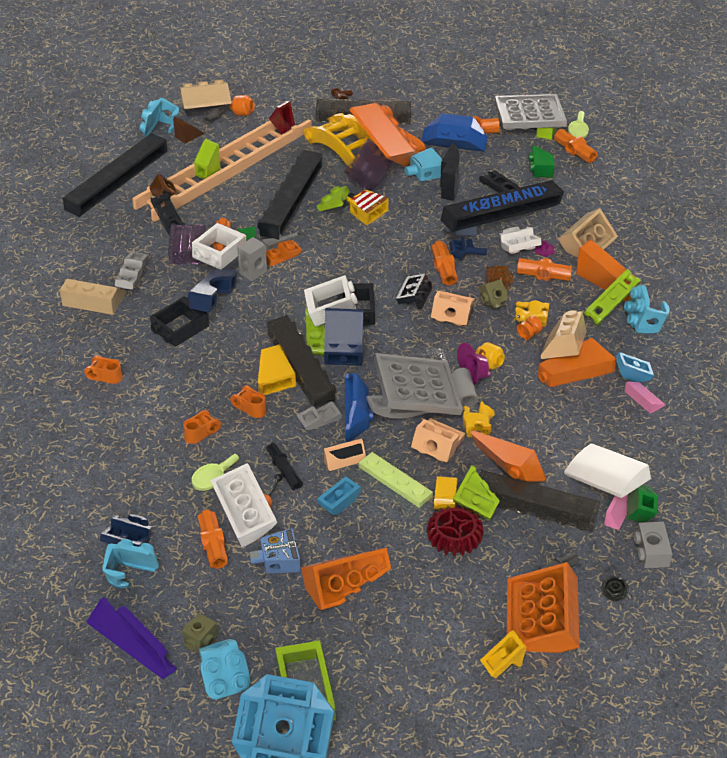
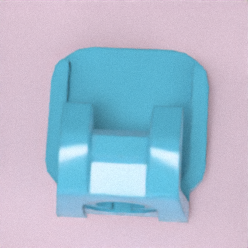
[139,98,179,136]
[624,285,670,333]
[103,539,159,588]
[199,639,251,700]

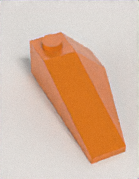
[471,430,546,481]
[301,548,391,610]

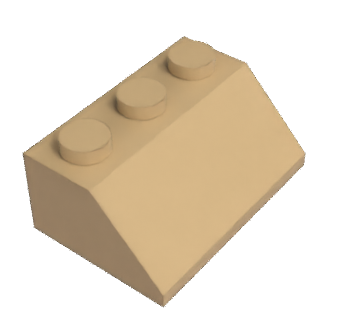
[179,79,231,109]
[558,208,618,257]
[60,279,126,315]
[541,310,587,359]

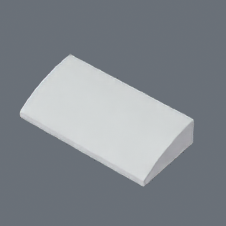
[564,443,651,498]
[210,463,277,547]

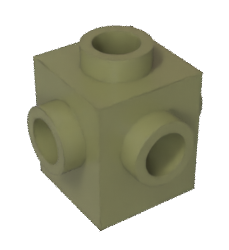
[479,279,508,309]
[182,613,218,654]

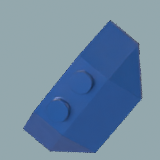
[422,113,487,152]
[345,374,373,442]

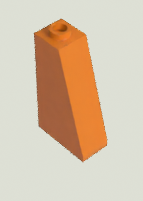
[576,240,641,301]
[538,338,616,387]

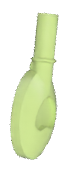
[568,111,589,138]
[192,454,239,491]

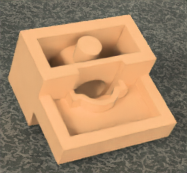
[431,291,475,326]
[411,418,466,462]

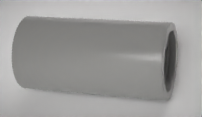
[452,368,478,407]

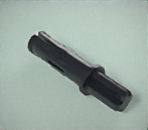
[266,442,303,490]

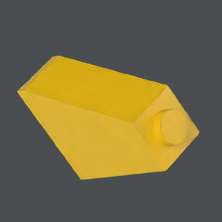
[258,345,296,395]

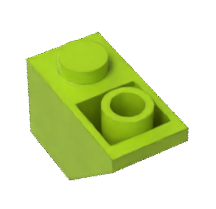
[194,139,221,179]

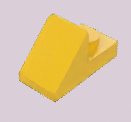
[480,630,527,679]

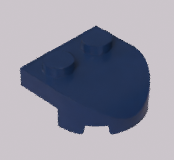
[100,514,151,547]

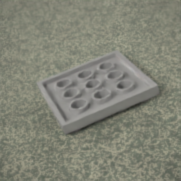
[495,94,567,130]
[374,353,463,415]

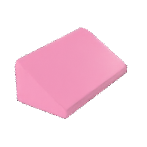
[625,382,665,414]
[604,494,628,530]

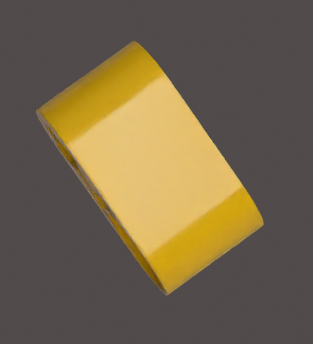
[434,476,457,510]

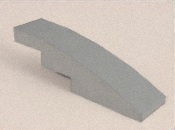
[115,252,149,289]

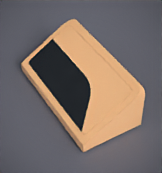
[324,438,366,471]

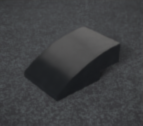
[440,143,460,201]

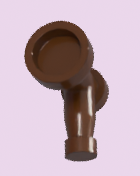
[331,87,353,106]

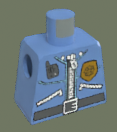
[249,528,301,573]

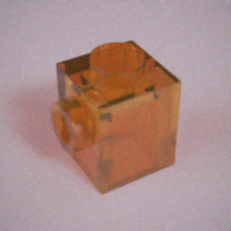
[485,265,513,290]

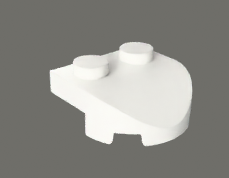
[500,227,541,254]

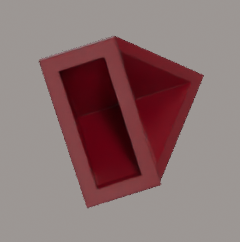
[269,101,295,135]

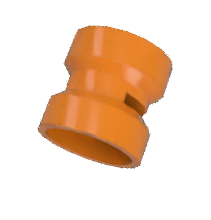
[517,316,543,340]

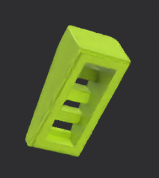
[536,127,557,140]

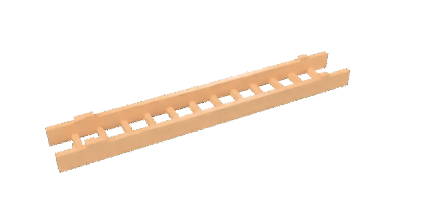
[132,110,312,222]

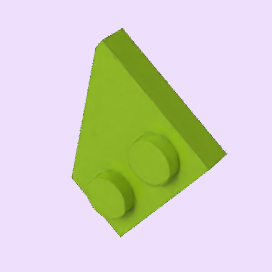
[317,186,350,211]
[453,465,500,520]

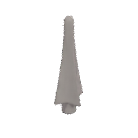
[262,233,298,251]

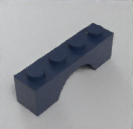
[187,268,237,312]

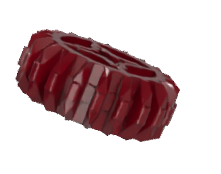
[427,505,484,557]

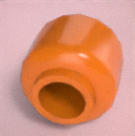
[230,95,255,116]

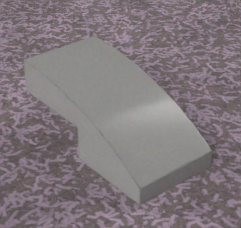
[297,401,342,430]

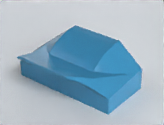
[616,352,654,382]
[317,476,361,515]

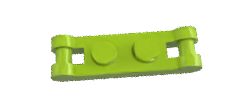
[584,269,642,326]
[305,308,325,357]

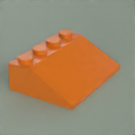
[349,103,419,166]
[507,562,580,653]

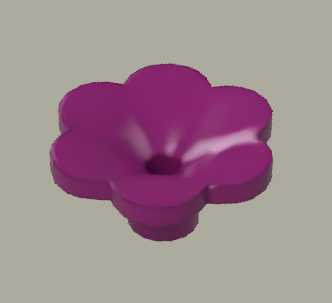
[535,240,555,257]

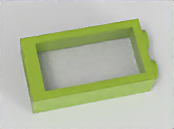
[275,640,336,727]

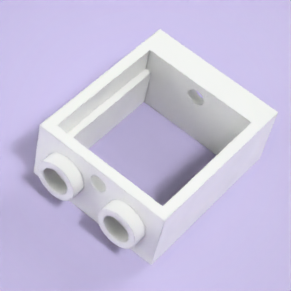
[192,223,246,270]
[304,275,358,326]

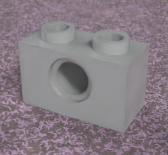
[238,237,267,281]
[634,522,672,568]

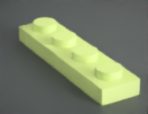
[359,452,433,508]

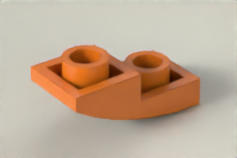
[266,240,302,266]

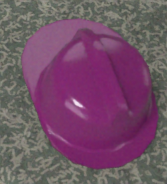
[457,342,491,385]

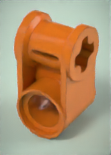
[84,356,123,384]
[230,385,267,418]
[183,410,221,444]

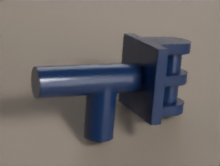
[449,237,487,261]

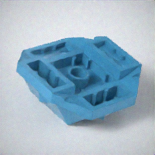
[232,674,335,758]

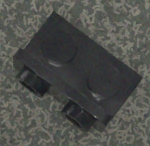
[396,273,432,309]

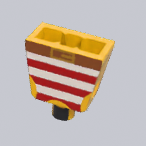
[346,190,389,226]

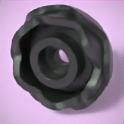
[601,576,629,601]

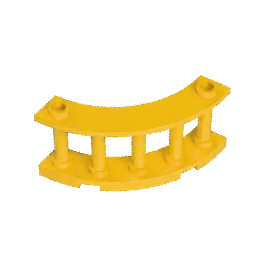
[303,113,387,175]

